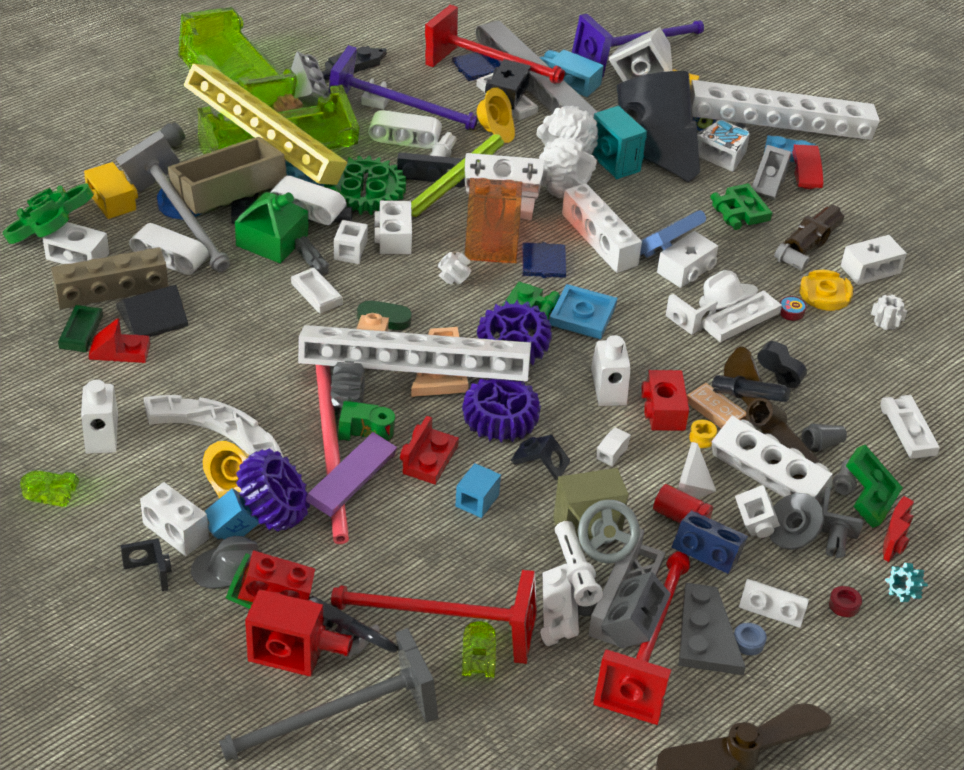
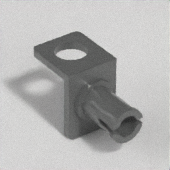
[821,487,863,558]

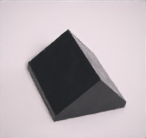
[116,285,188,337]

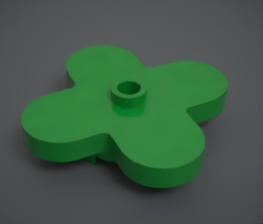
[2,183,94,244]

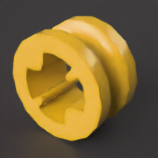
[689,420,717,448]

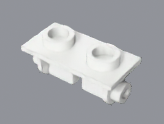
[739,579,809,628]

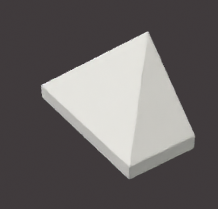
[678,442,716,499]

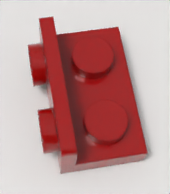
[400,416,459,485]

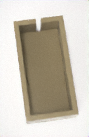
[168,136,287,214]

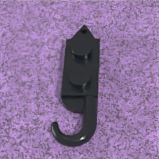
[321,46,387,80]
[308,595,398,653]

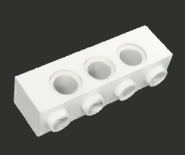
[562,183,642,273]
[712,416,832,503]

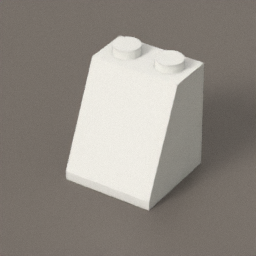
[609,27,672,82]

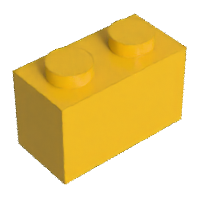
[84,162,138,219]

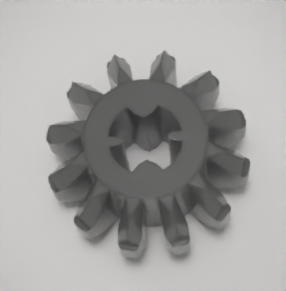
[331,361,365,409]

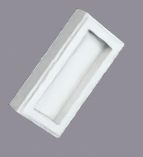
[291,268,343,314]

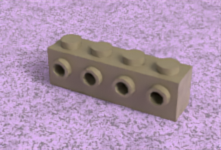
[51,247,168,309]

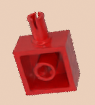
[245,589,353,677]

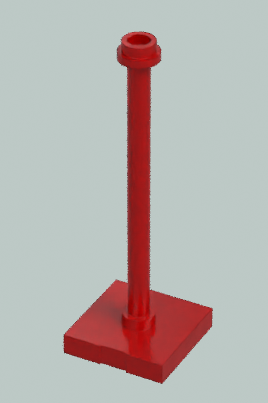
[425,5,565,84]
[593,552,690,725]
[331,570,537,664]

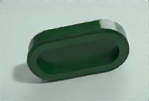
[357,300,412,330]

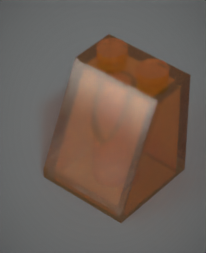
[465,178,522,264]

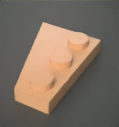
[411,327,468,397]

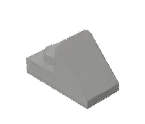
[752,145,791,200]

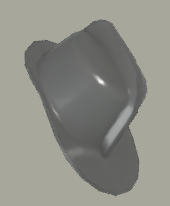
[191,536,262,588]

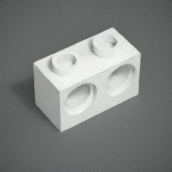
[374,201,412,254]
[140,482,209,556]

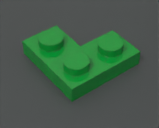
[846,444,903,528]

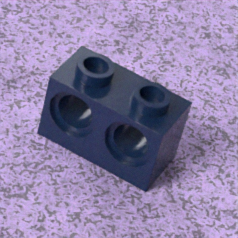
[671,510,748,574]

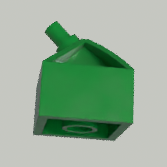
[235,192,308,264]

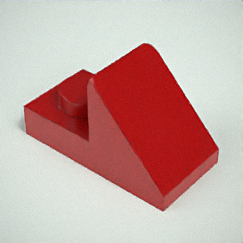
[88,318,150,363]

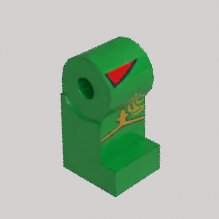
[338,401,395,441]

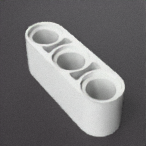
[368,110,442,149]
[270,176,346,225]
[129,223,209,275]

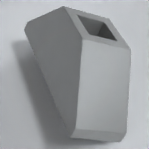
[287,51,332,108]

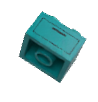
[591,106,647,179]

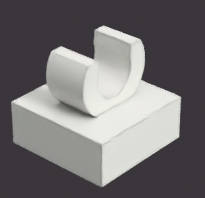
[361,79,392,110]

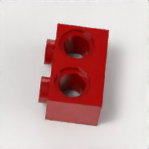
[238,550,315,602]

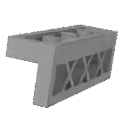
[588,529,666,649]

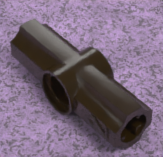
[784,204,844,255]

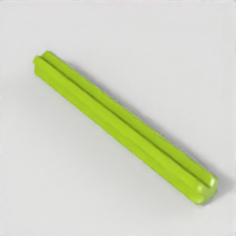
[411,134,504,217]

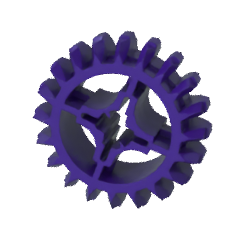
[477,300,552,365]
[462,378,541,443]
[236,448,310,532]

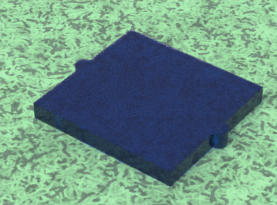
[452,52,501,81]
[522,242,566,279]

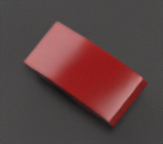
[792,144,823,189]
[883,496,914,562]

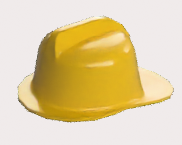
[477,88,515,143]
[203,441,249,499]

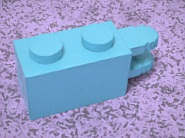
[540,50,603,97]

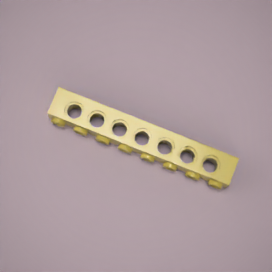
[184,64,348,185]

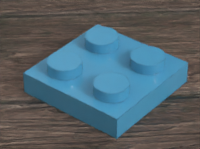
[549,284,618,339]

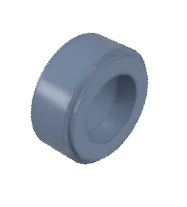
[734,623,767,655]

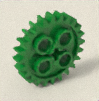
[324,155,406,215]

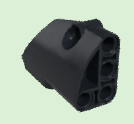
[617,71,700,183]

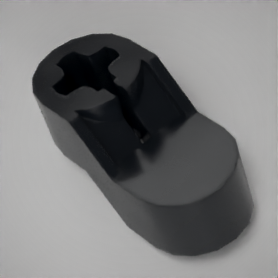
[757,341,807,388]

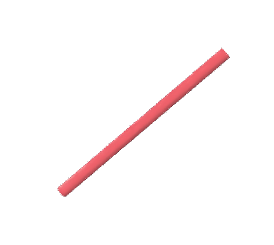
[315,365,349,544]

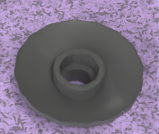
[769,493,824,550]

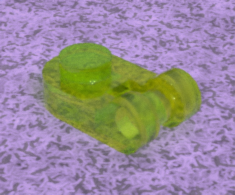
[20,471,79,507]
[461,621,496,677]

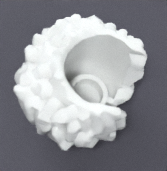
[536,105,598,155]
[539,137,597,198]

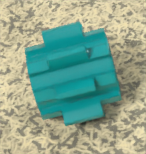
[885,563,928,602]

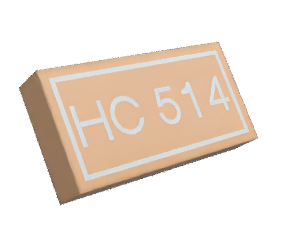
[687,383,747,429]

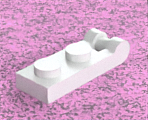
[881,395,940,459]
[541,563,579,646]

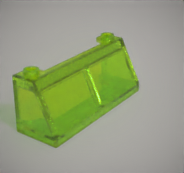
[178,7,298,110]
[198,85,360,155]

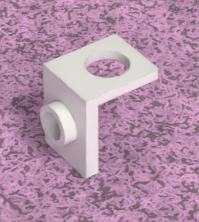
[666,294,718,335]

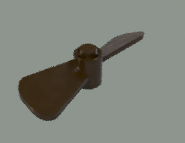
[724,347,822,479]
[656,703,832,770]

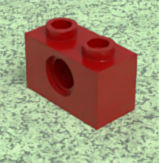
[641,370,689,431]

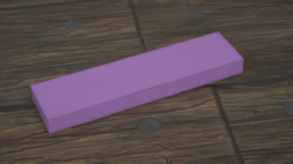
[306,432,397,517]

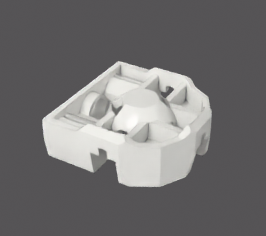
[465,153,544,201]

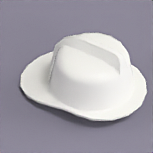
[699,270,758,310]

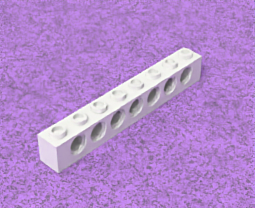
[690,80,880,140]
[298,325,531,381]

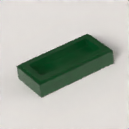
[58,305,103,352]

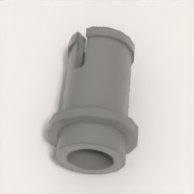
[774,243,810,272]
[833,459,857,495]

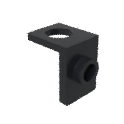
[511,434,570,480]
[120,538,172,592]

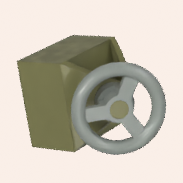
[553,468,640,563]

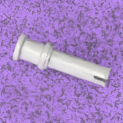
[555,521,603,606]

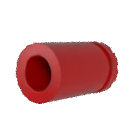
[653,484,713,524]

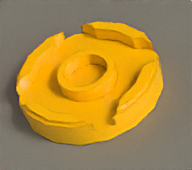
[799,269,853,311]

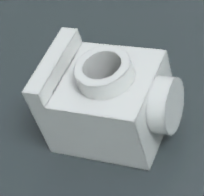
[334,220,368,264]
[735,485,780,538]

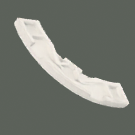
[144,395,283,457]

